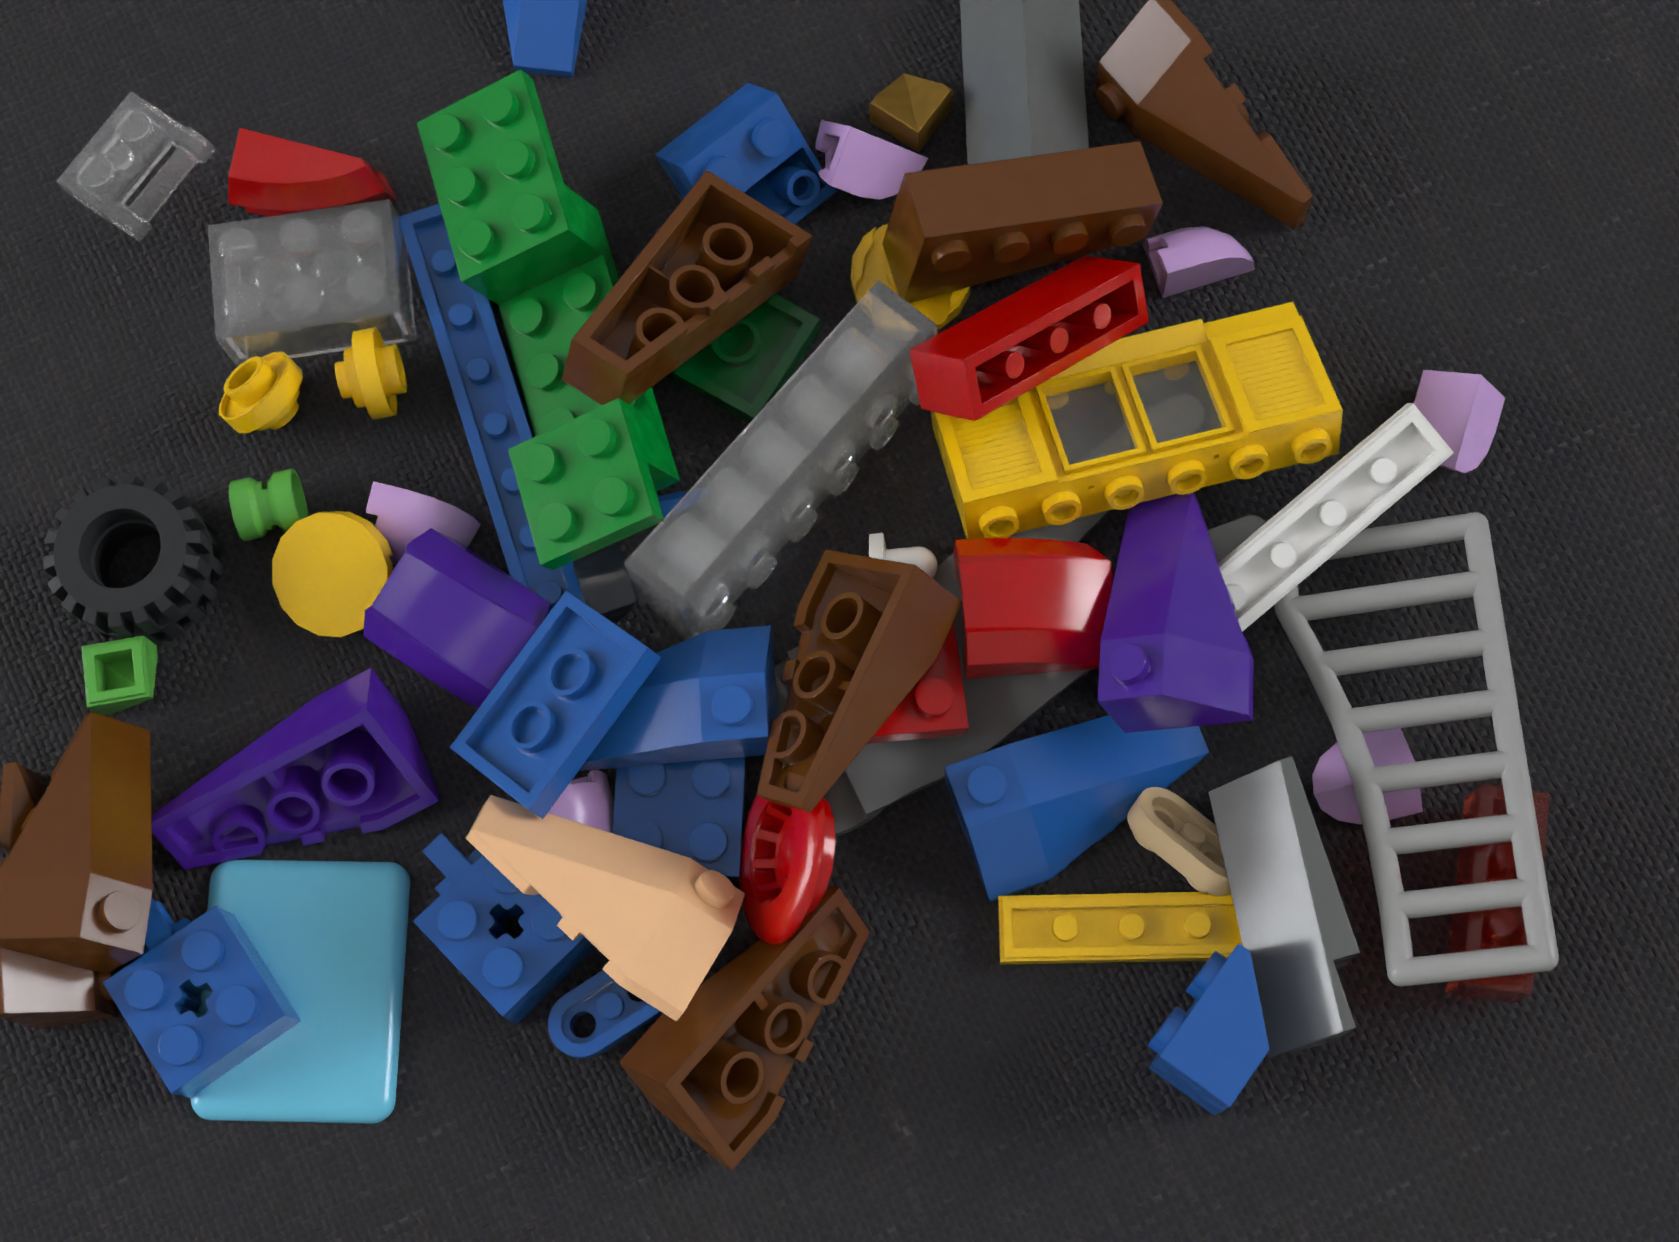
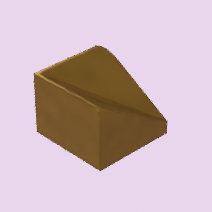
[869,73,953,153]

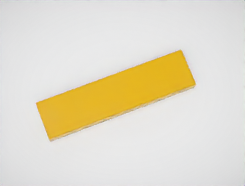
[998,892,1243,965]

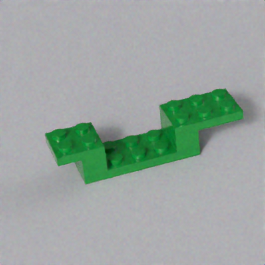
[417,69,680,570]

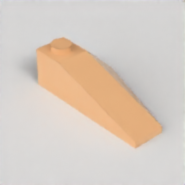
[466,795,745,1021]

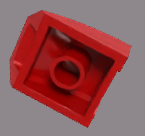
[228,128,397,219]
[953,538,1113,679]

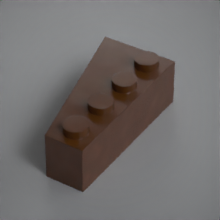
[882,141,1163,305]
[562,170,812,405]

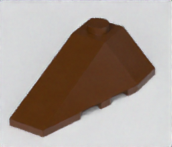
[1095,0,1313,229]
[757,550,962,813]
[0,712,153,974]
[0,762,122,1029]
[619,885,870,1171]

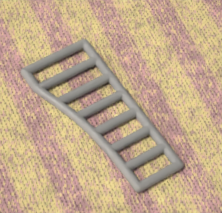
[1274,512,1559,987]

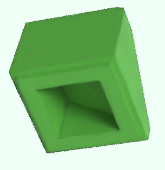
[81,635,158,716]

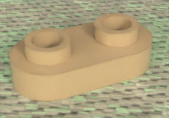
[1127,787,1231,896]

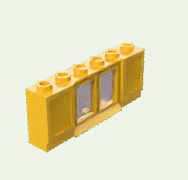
[931,302,1343,539]

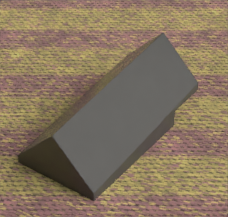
[960,0,1089,165]
[1209,756,1360,1057]

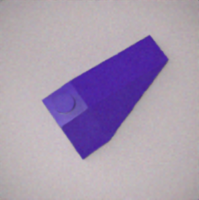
[1098,492,1254,733]
[151,668,439,870]

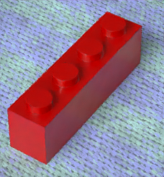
[909,255,1149,421]

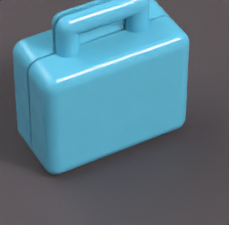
[190,860,410,1124]

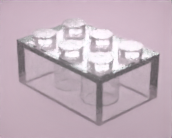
[207,199,416,366]

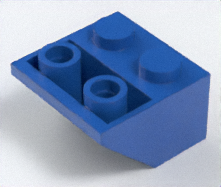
[655,83,836,224]
[1148,943,1270,1116]

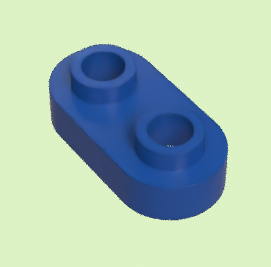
[548,970,663,1059]

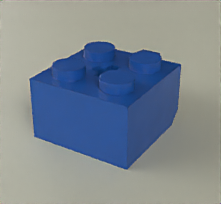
[413,833,596,1024]
[103,898,301,1098]

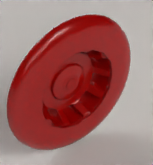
[739,793,836,945]

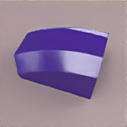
[363,528,550,708]

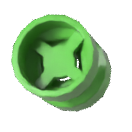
[229,469,308,541]

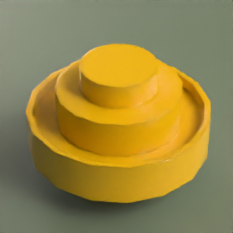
[335,327,407,420]
[219,351,303,434]

